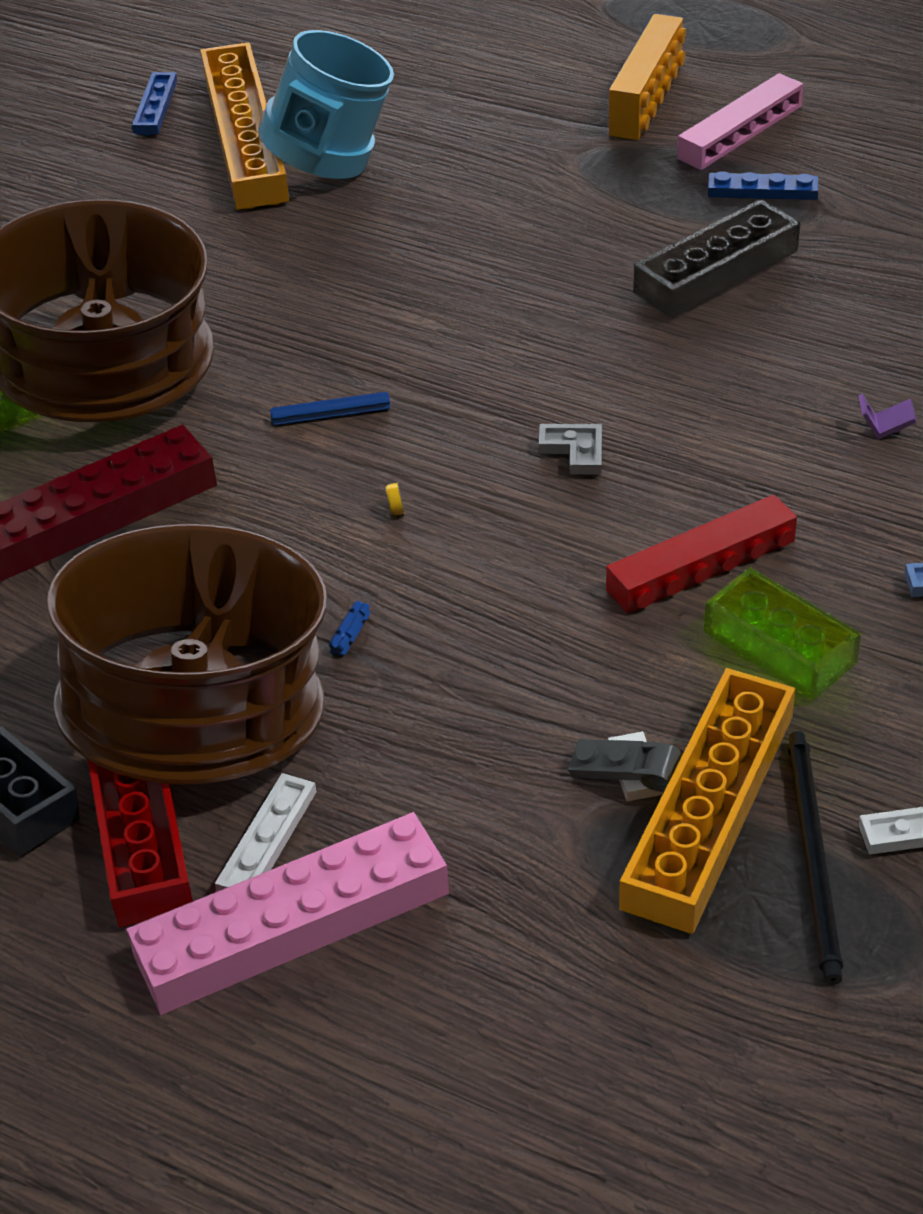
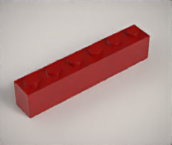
[606,494,797,614]

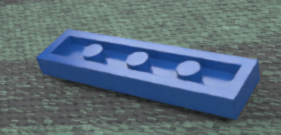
[132,72,178,136]
[708,171,818,200]

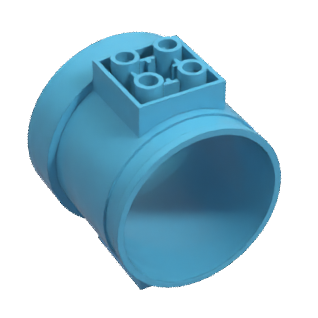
[259,30,394,179]

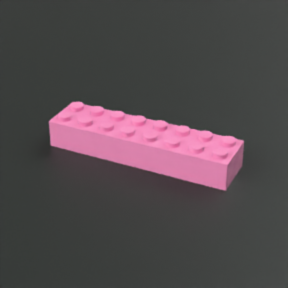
[126,812,449,1015]

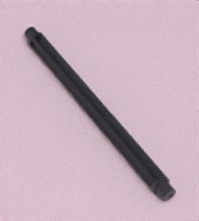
[788,731,844,985]

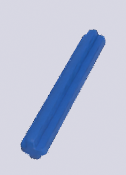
[270,392,390,426]

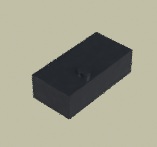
[0,725,80,856]

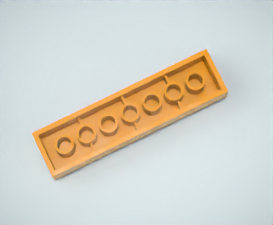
[619,668,795,934]

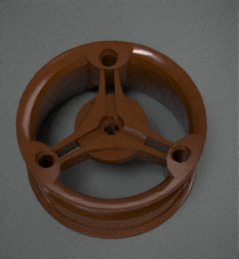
[0,199,214,422]
[47,524,327,784]

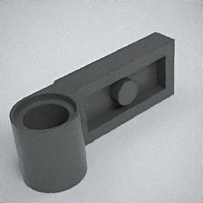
[568,739,682,792]

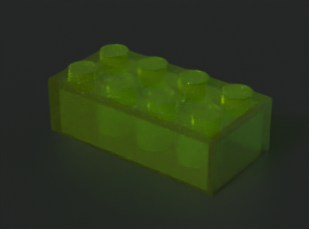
[704,567,861,701]

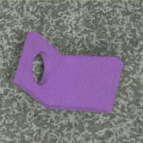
[859,394,917,440]

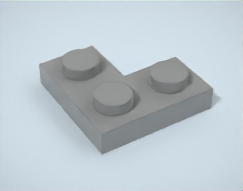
[539,424,602,475]

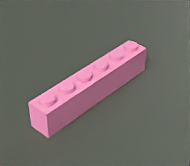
[677,73,803,170]

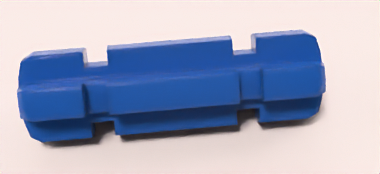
[329,601,370,657]

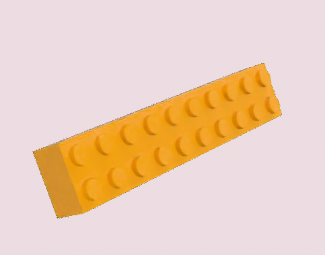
[200,42,289,210]

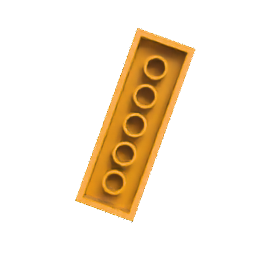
[609,14,686,140]

